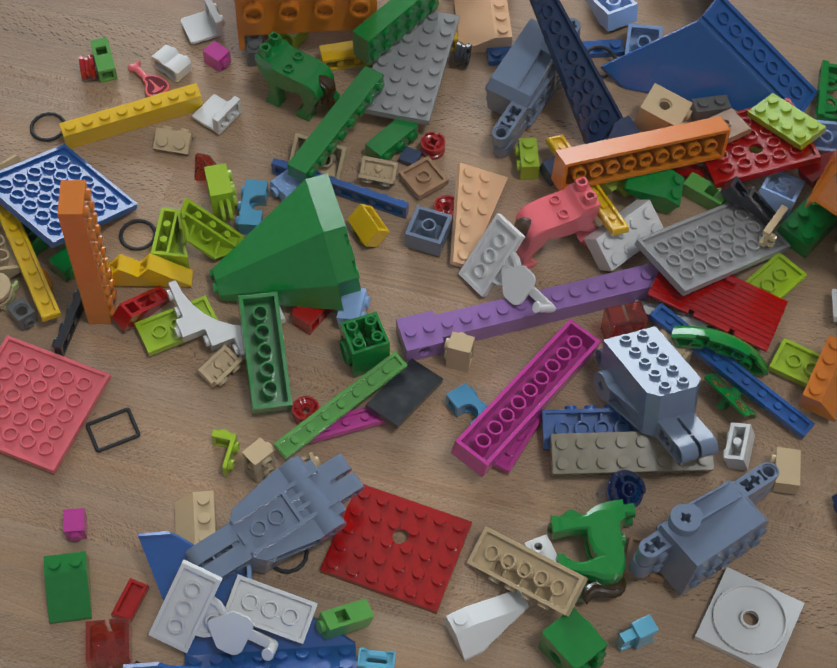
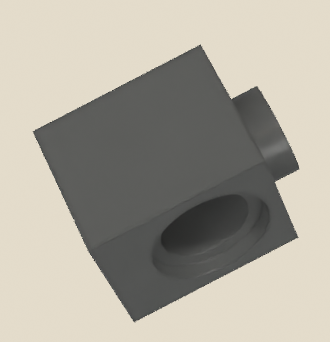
[6,296,38,331]

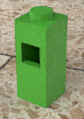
[90,37,118,83]
[682,172,728,210]
[316,598,374,640]

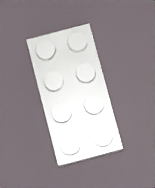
[225,574,318,644]

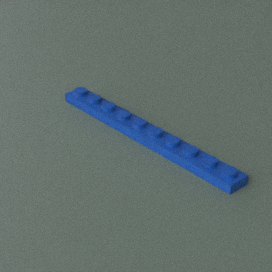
[648,303,815,440]

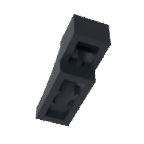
[720,176,776,226]

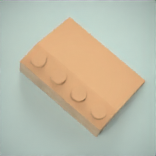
[454,0,512,53]

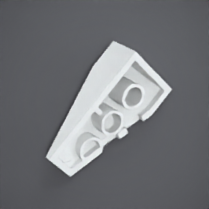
[445,590,529,661]

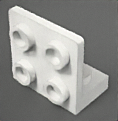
[192,94,242,135]

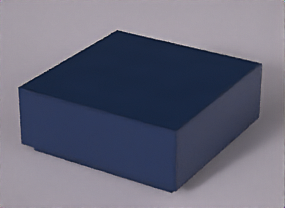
[398,146,422,166]

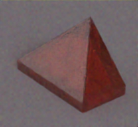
[195,153,217,181]

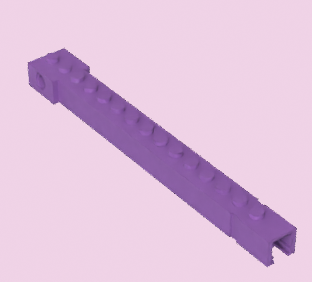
[396,264,659,363]

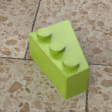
[151,207,190,269]

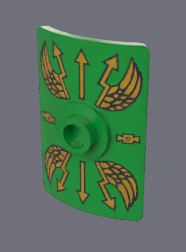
[704,373,757,418]

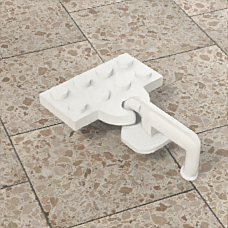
[458,214,556,313]
[148,560,278,661]

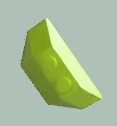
[180,198,244,260]

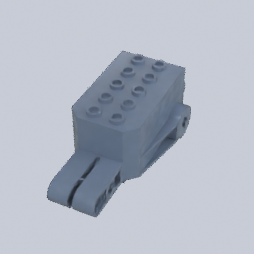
[485,18,581,158]
[594,326,718,464]
[184,454,365,582]
[629,462,779,596]

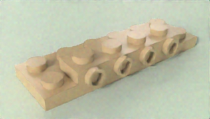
[467,526,588,617]

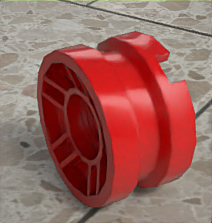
[79,54,97,80]
[420,132,445,160]
[434,195,455,223]
[292,396,320,425]

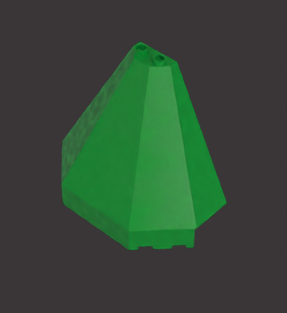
[209,173,361,310]

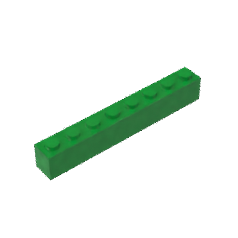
[287,66,385,182]

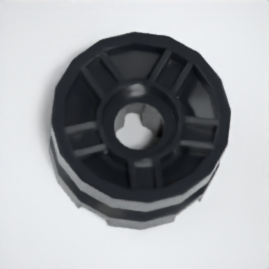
[453,41,472,68]

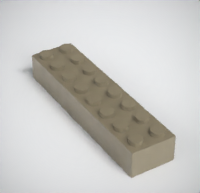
[549,429,714,476]

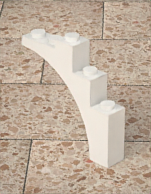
[166,280,285,359]

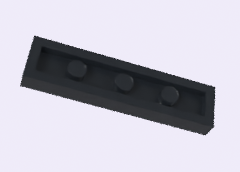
[52,289,84,356]

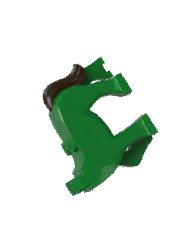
[255,31,340,122]
[547,499,636,604]

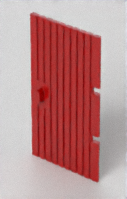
[647,271,788,352]

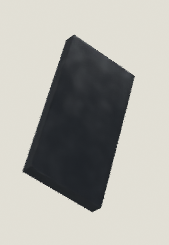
[365,359,443,429]

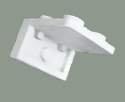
[181,0,225,44]

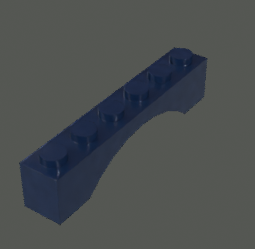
[539,115,640,187]

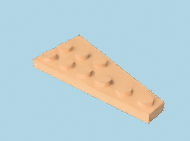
[450,163,508,268]

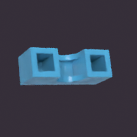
[235,179,269,235]
[446,383,488,426]

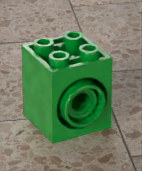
[339,311,390,378]
[538,608,608,668]

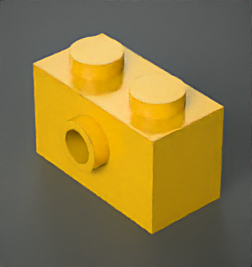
[347,204,390,248]

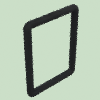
[86,408,141,452]

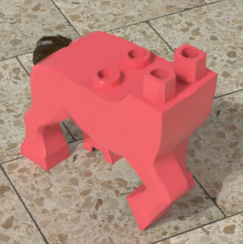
[514,177,601,269]

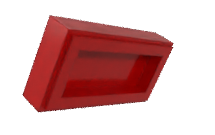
[111,578,150,624]

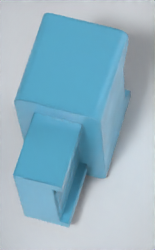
[616,614,659,652]
[357,647,396,668]

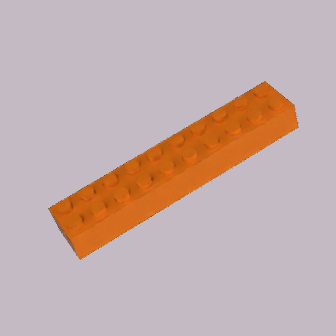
[551,116,731,191]
[57,180,117,324]

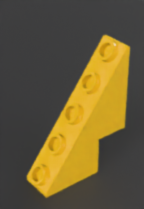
[109,253,193,287]

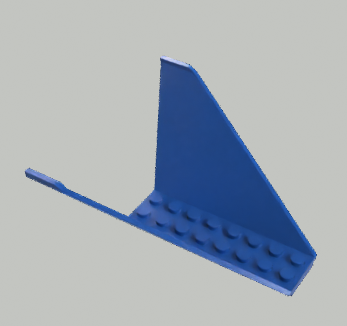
[600,0,818,112]
[123,531,357,668]

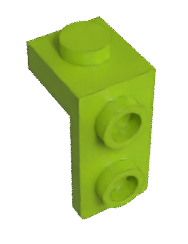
[211,429,240,477]

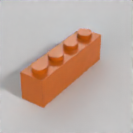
[798,335,837,422]

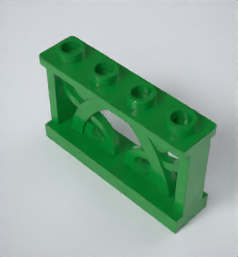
[815,60,837,122]

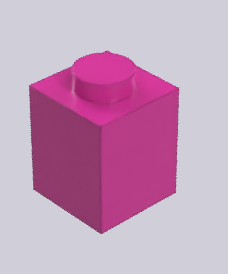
[203,41,231,72]
[63,508,87,542]

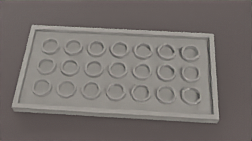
[365,11,460,125]
[635,202,791,296]

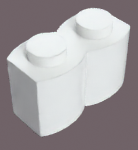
[151,45,192,82]

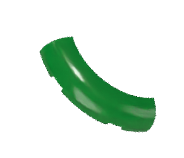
[671,325,768,376]

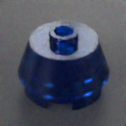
[605,470,646,508]

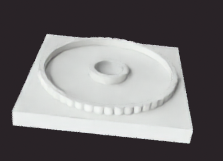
[694,567,804,668]

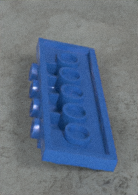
[542,405,639,450]

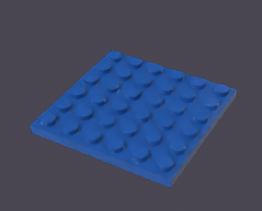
[0,144,138,248]

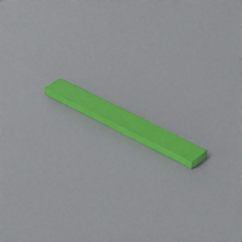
[273,351,408,461]

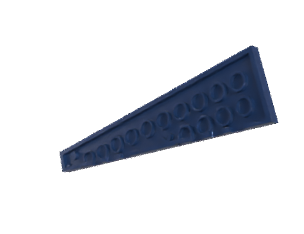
[529,0,624,144]

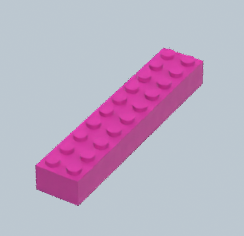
[451,319,601,477]

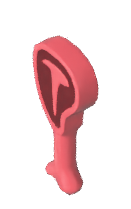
[128,61,170,97]

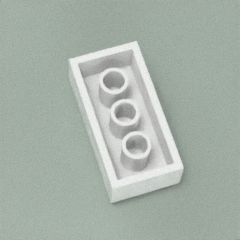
[584,200,663,271]

